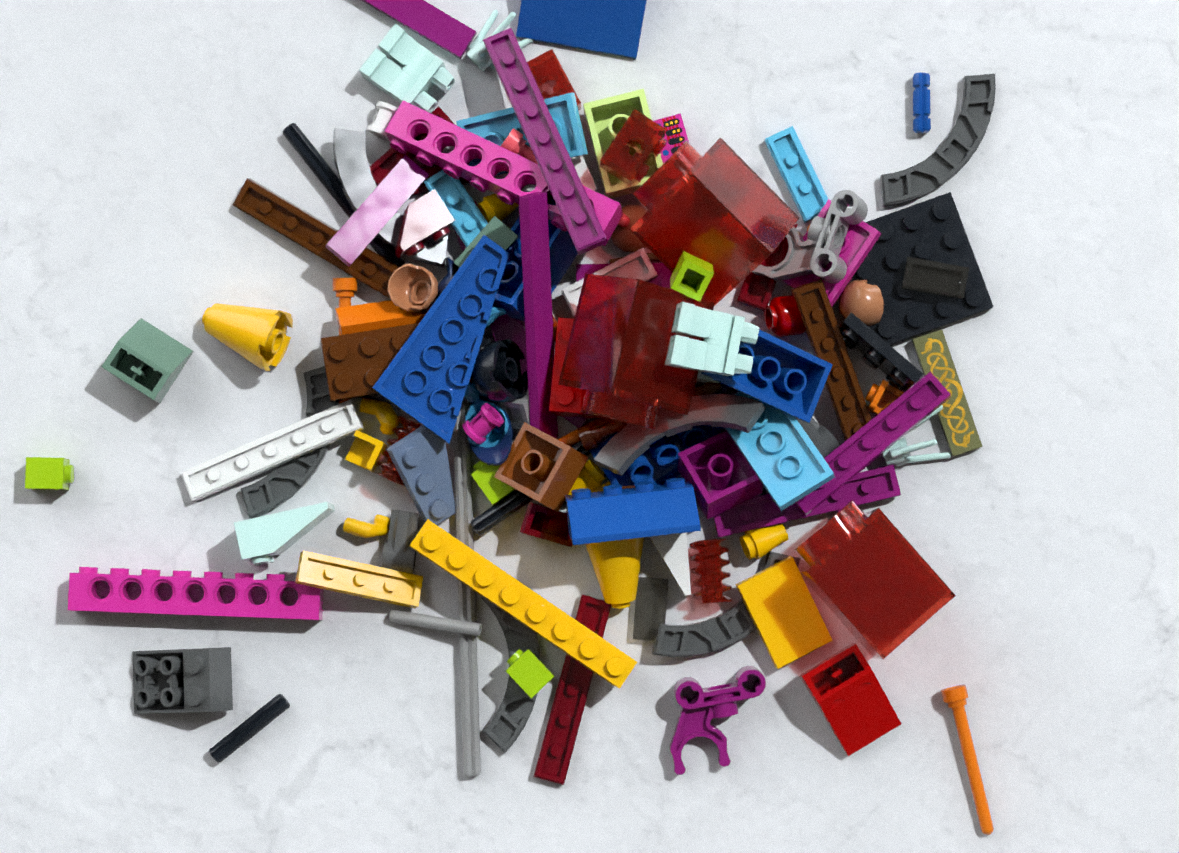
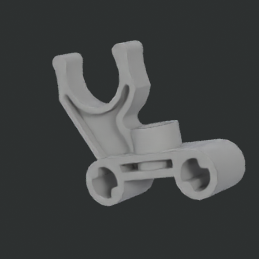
[749,190,868,284]

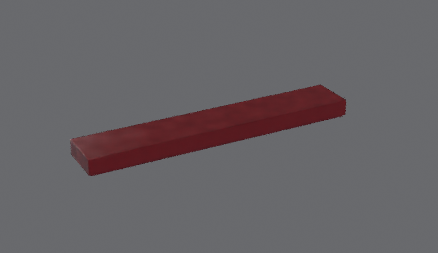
[534,595,611,785]

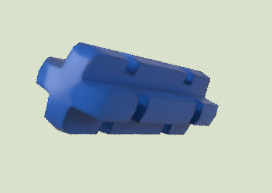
[913,72,931,134]

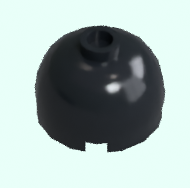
[470,339,528,403]

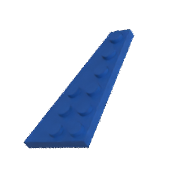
[372,235,509,444]

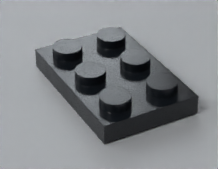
[839,312,923,391]

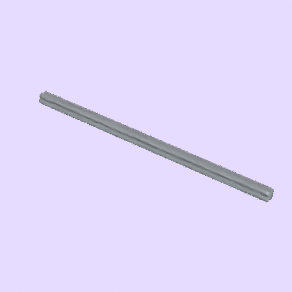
[453,402,481,776]

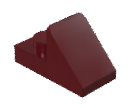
[520,502,573,548]

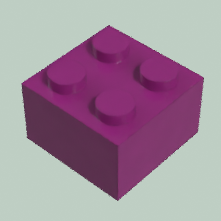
[677,431,763,520]

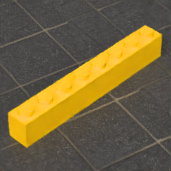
[410,519,637,688]

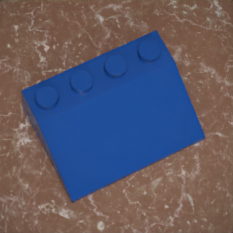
[516,0,647,59]

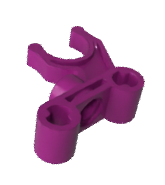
[669,666,766,775]

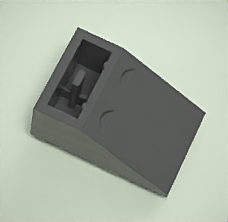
[132,647,233,714]

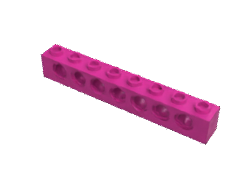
[385,100,623,246]
[68,567,324,620]

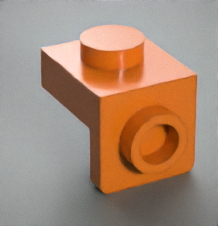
[865,379,905,415]

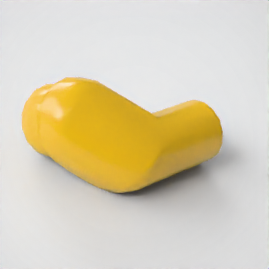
[359,397,399,435]
[343,514,391,538]

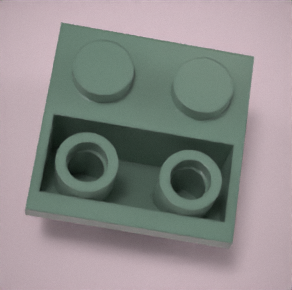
[101,318,194,403]

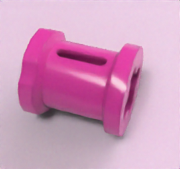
[462,403,504,445]

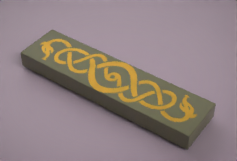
[912,329,983,457]

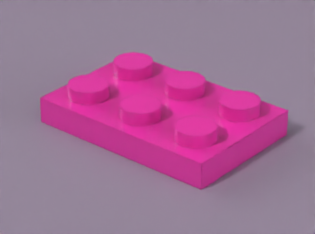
[782,199,881,306]

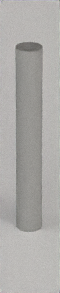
[389,610,482,636]

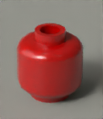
[764,295,805,337]

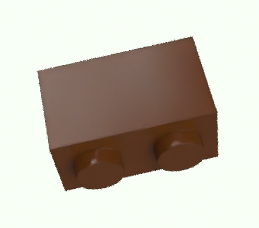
[494,422,589,512]

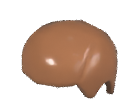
[611,204,656,252]
[387,263,438,313]
[839,280,884,326]

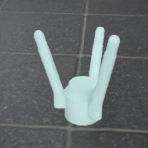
[466,10,534,71]
[883,405,951,466]

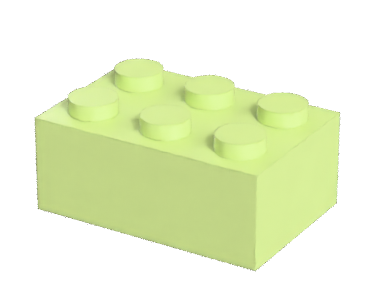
[583,89,667,199]

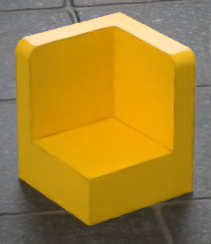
[345,430,387,473]

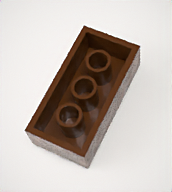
[321,323,419,402]

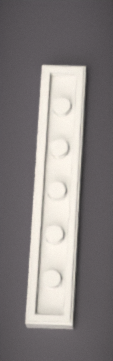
[180,399,364,502]

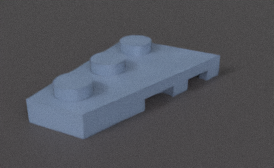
[386,425,456,525]

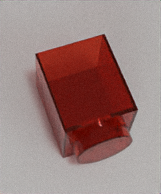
[629,137,800,310]
[558,274,715,430]
[795,500,956,659]

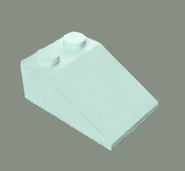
[234,502,335,566]

